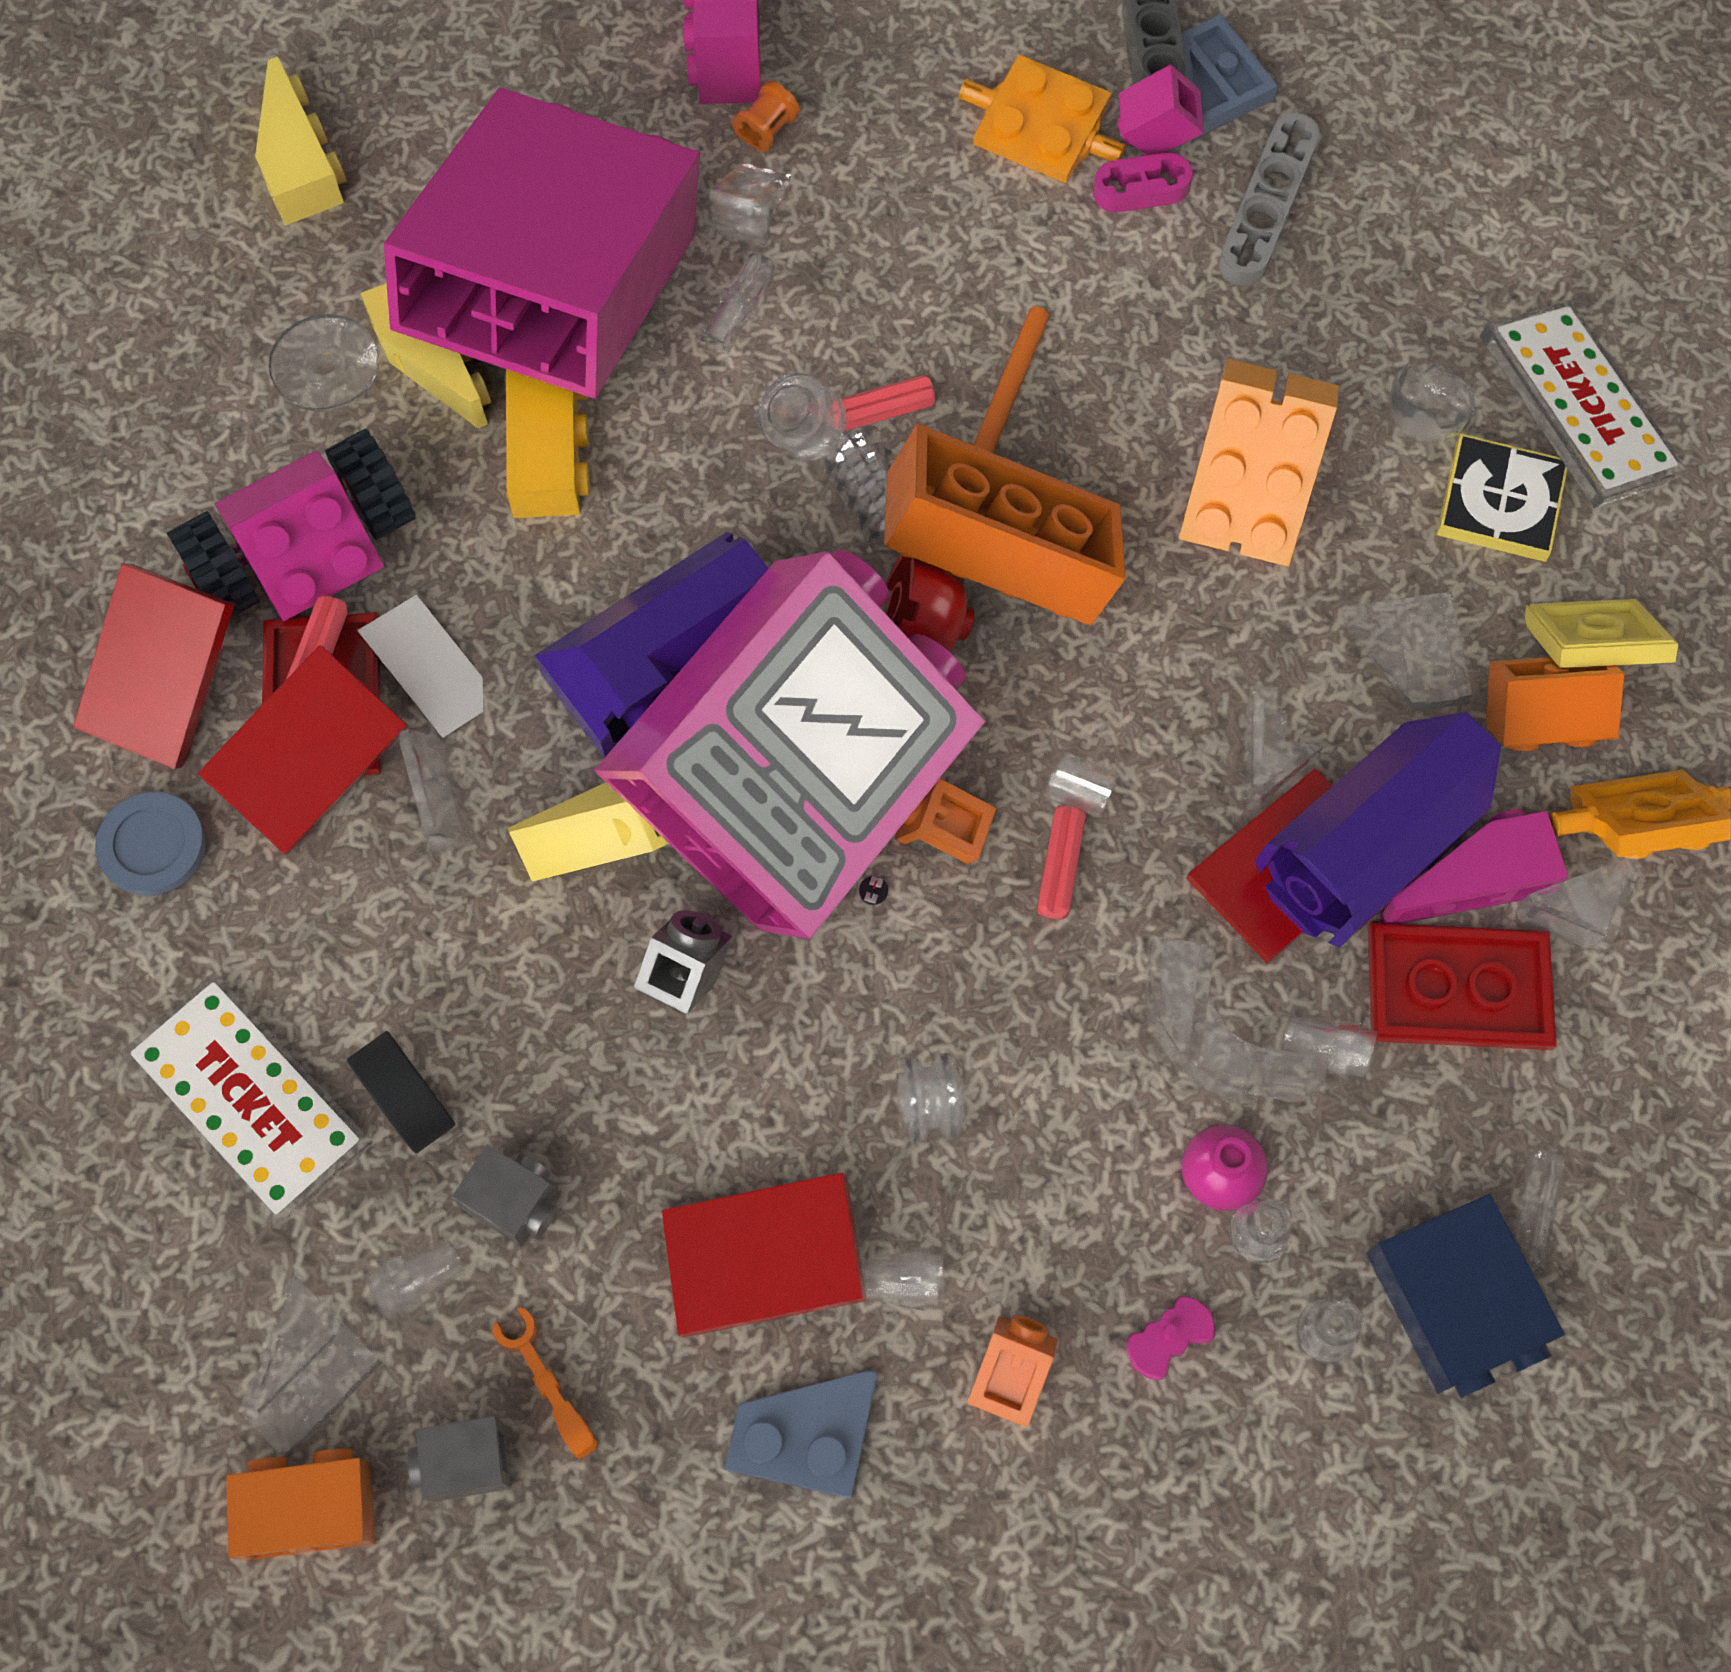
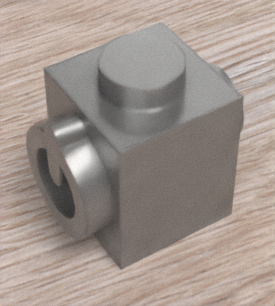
[634,910,733,1014]

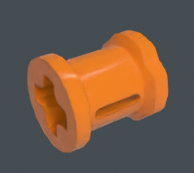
[732,81,800,153]

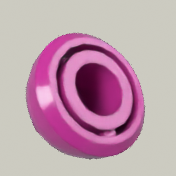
[1181,1124,1268,1211]

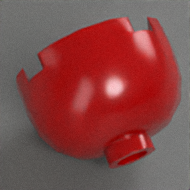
[886,554,974,652]

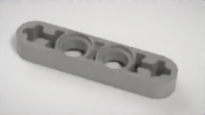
[1219,113,1320,286]

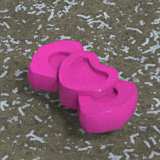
[1127,1296,1215,1381]

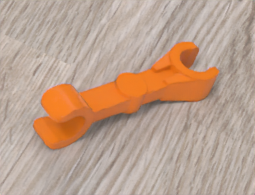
[492,1307,598,1459]

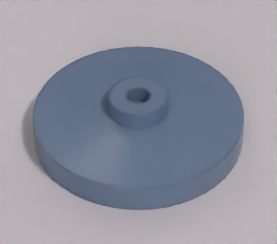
[95,792,206,896]

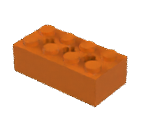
[884,423,1126,626]

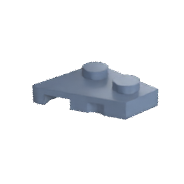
[1182,14,1278,140]
[724,1371,878,1499]

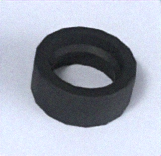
[347,1031,455,1154]

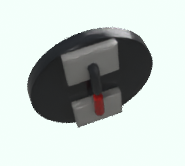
[859,876,888,905]

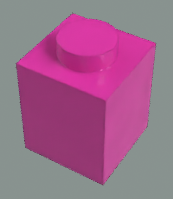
[1118,64,1204,155]

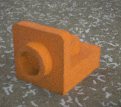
[894,778,996,864]
[967,1315,1058,1428]

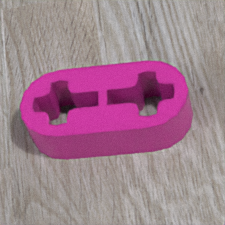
[1093,153,1193,212]

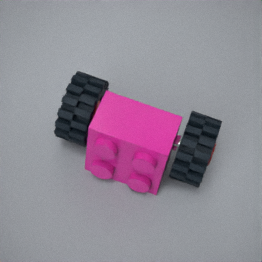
[166,429,416,622]

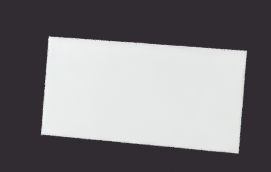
[357,595,483,738]

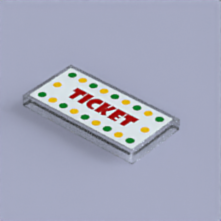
[1479,300,1687,508]
[119,971,374,1230]

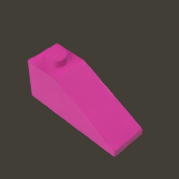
[1380,809,1569,924]

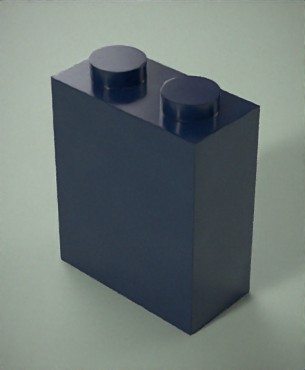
[1366,1194,1566,1398]

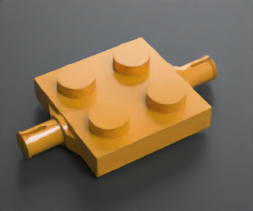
[959,54,1127,184]
[1549,769,1731,859]

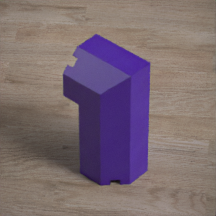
[535,532,769,758]
[1255,712,1501,947]

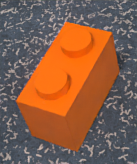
[1486,657,1625,751]
[226,1449,375,1561]

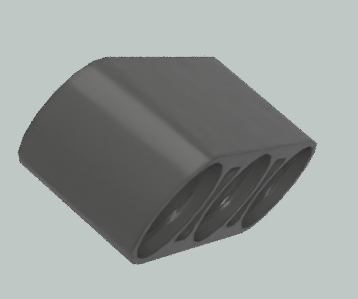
[1122,0,1186,85]

